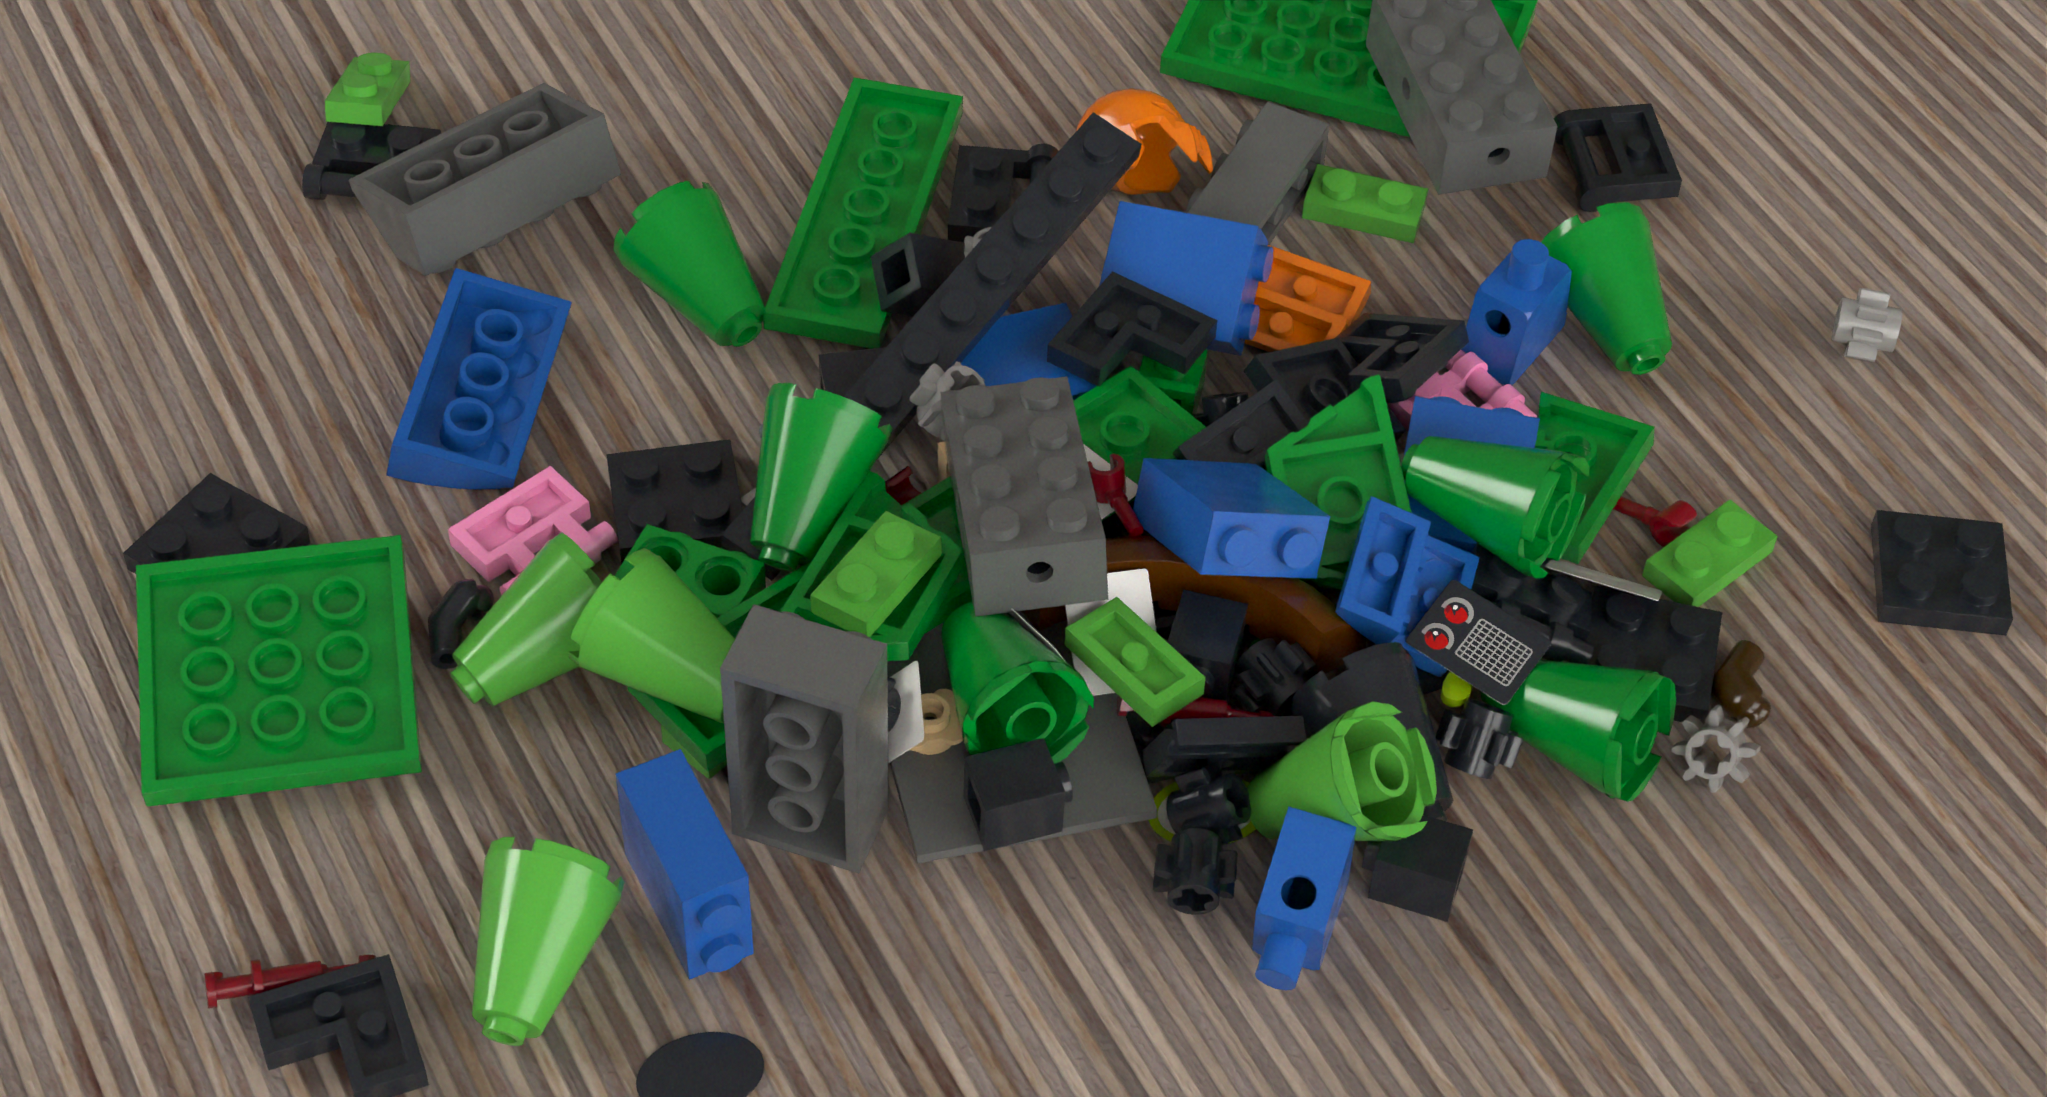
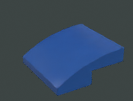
[1335,496,1480,677]

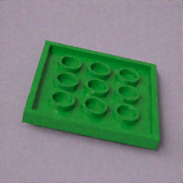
[136,535,422,807]

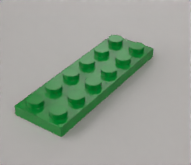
[763,77,963,349]

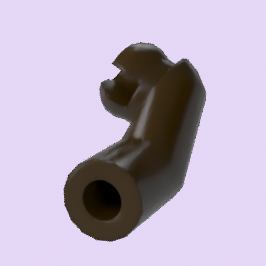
[1712,640,1771,728]

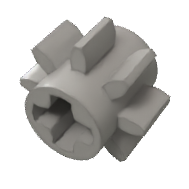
[1832,288,1903,362]
[910,361,985,442]
[1671,705,1761,793]

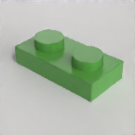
[325,53,410,126]
[1302,164,1429,243]
[1642,500,1777,607]
[810,511,942,637]
[1065,597,1205,727]

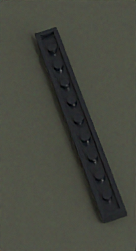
[722,112,1142,581]

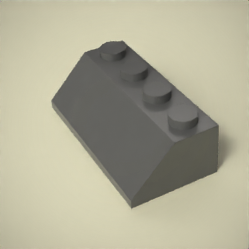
[349,83,621,276]

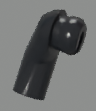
[428,579,494,669]

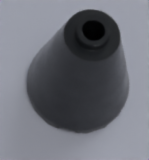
[1289,642,1454,821]

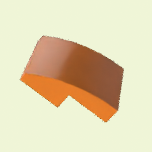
[1244,245,1371,352]

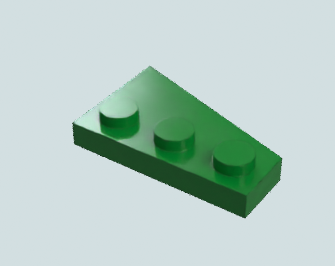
[1535,392,1655,564]

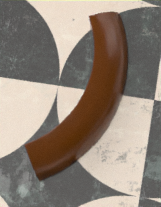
[1021,536,1366,678]

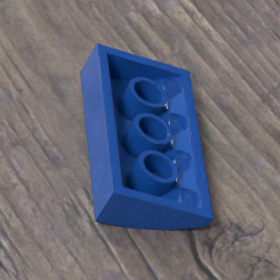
[386,268,572,490]

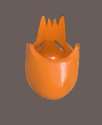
[1076,88,1213,195]

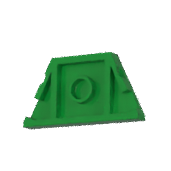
[1265,375,1412,592]
[780,471,963,661]

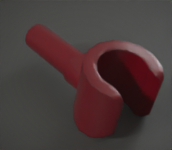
[1087,454,1144,536]
[885,466,921,505]
[1613,496,1697,547]

